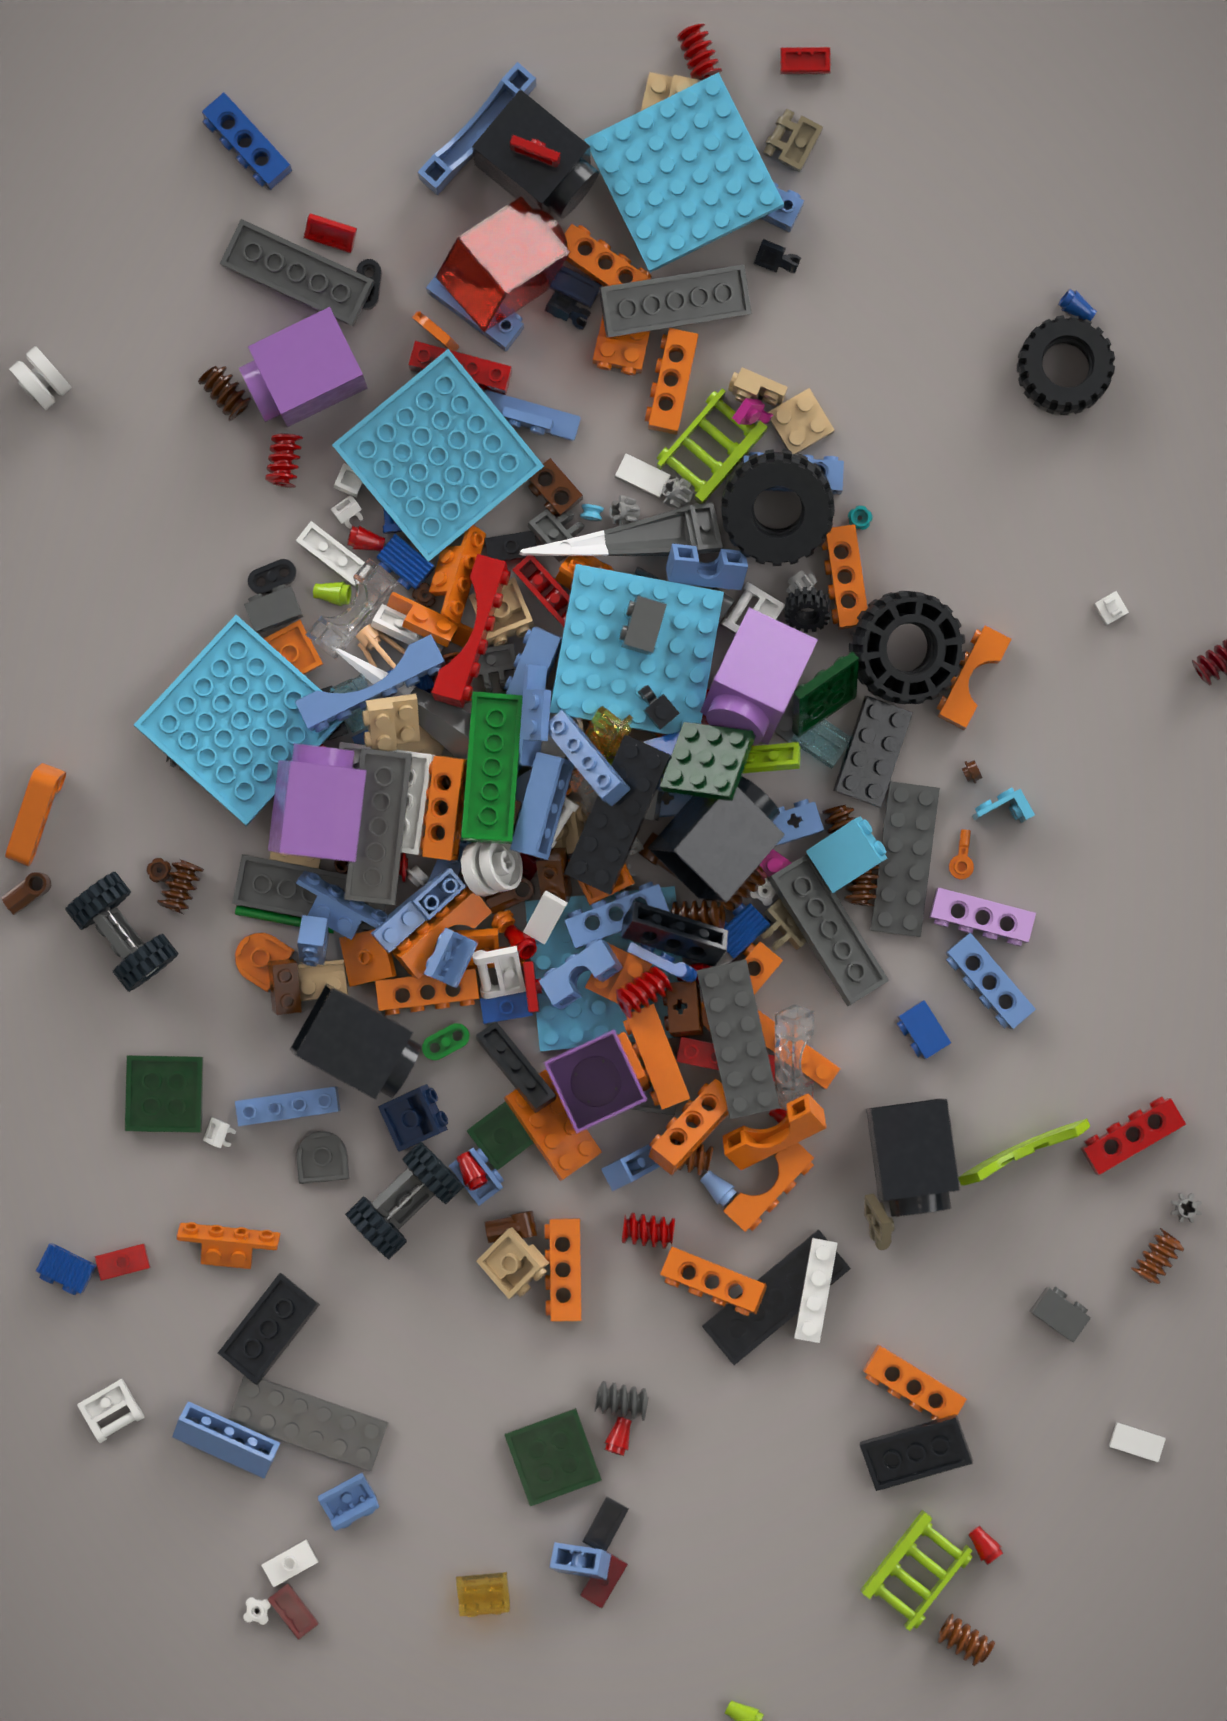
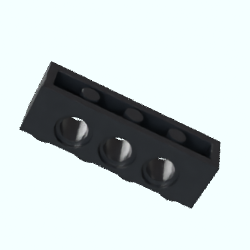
[621,901,728,967]

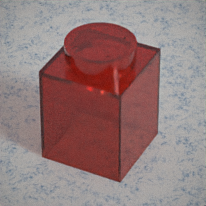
[436,196,570,332]

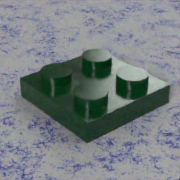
[467,1101,534,1170]

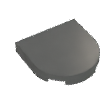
[296,1131,350,1184]

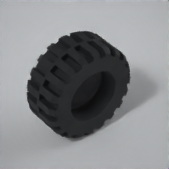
[1017,315,1115,415]

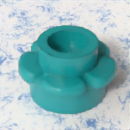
[848,505,872,530]

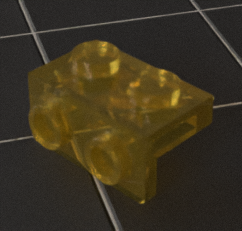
[585,706,633,759]
[456,1572,510,1617]

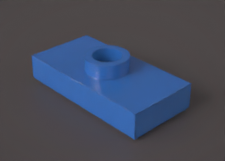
[480,992,534,1024]

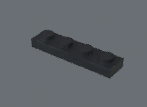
[476,1022,556,1113]

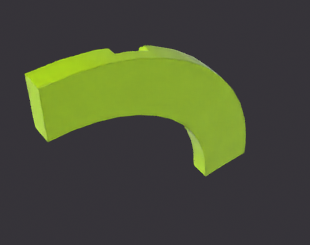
[958,1119,1090,1186]

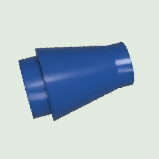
[1058,289,1097,321]

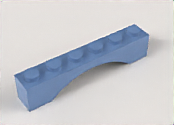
[418,62,537,196]
[295,634,446,733]

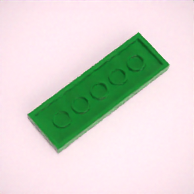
[461,691,523,844]

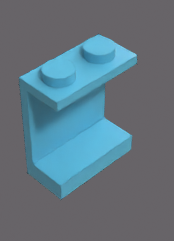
[806,816,888,893]

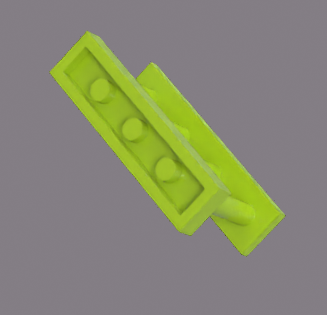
[657,388,768,504]
[860,1510,973,1631]

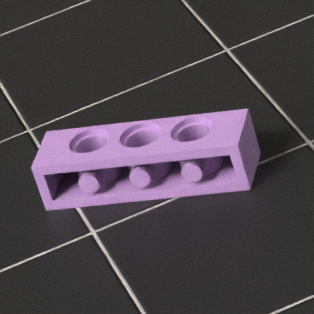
[929,887,1036,946]

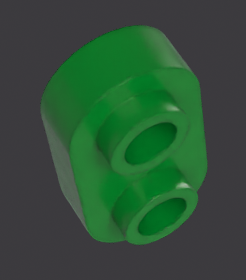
[422,1023,470,1060]

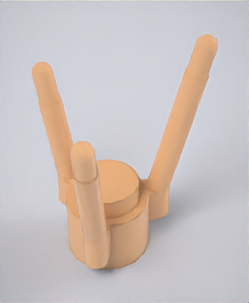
[356,624,406,669]

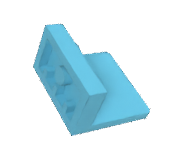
[972,788,1035,823]

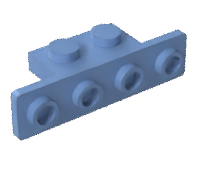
[485,390,581,441]
[518,664,551,767]
[296,871,388,940]

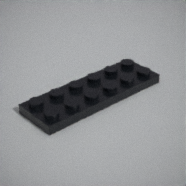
[564,735,671,894]
[702,1229,851,1365]

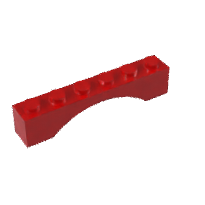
[432,554,511,708]

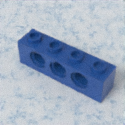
[202,92,292,190]

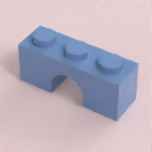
[666,544,748,590]
[539,939,623,1010]

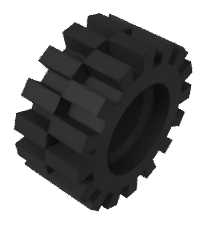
[785,587,830,633]

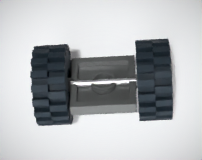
[65,872,179,992]
[345,1141,464,1259]

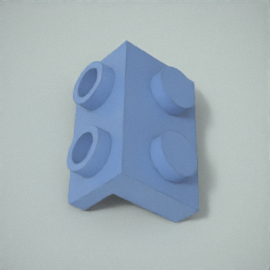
[424,928,478,988]
[449,1147,504,1206]
[317,1473,379,1531]

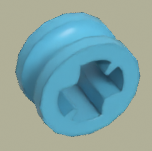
[580,504,604,521]

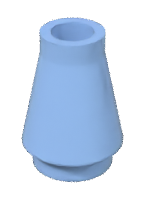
[700,1170,737,1207]

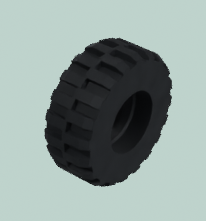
[721,449,835,566]
[849,591,965,705]

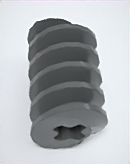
[594,1381,649,1421]

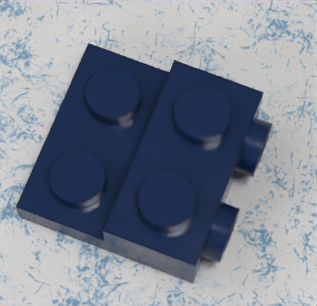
[378,1084,448,1152]

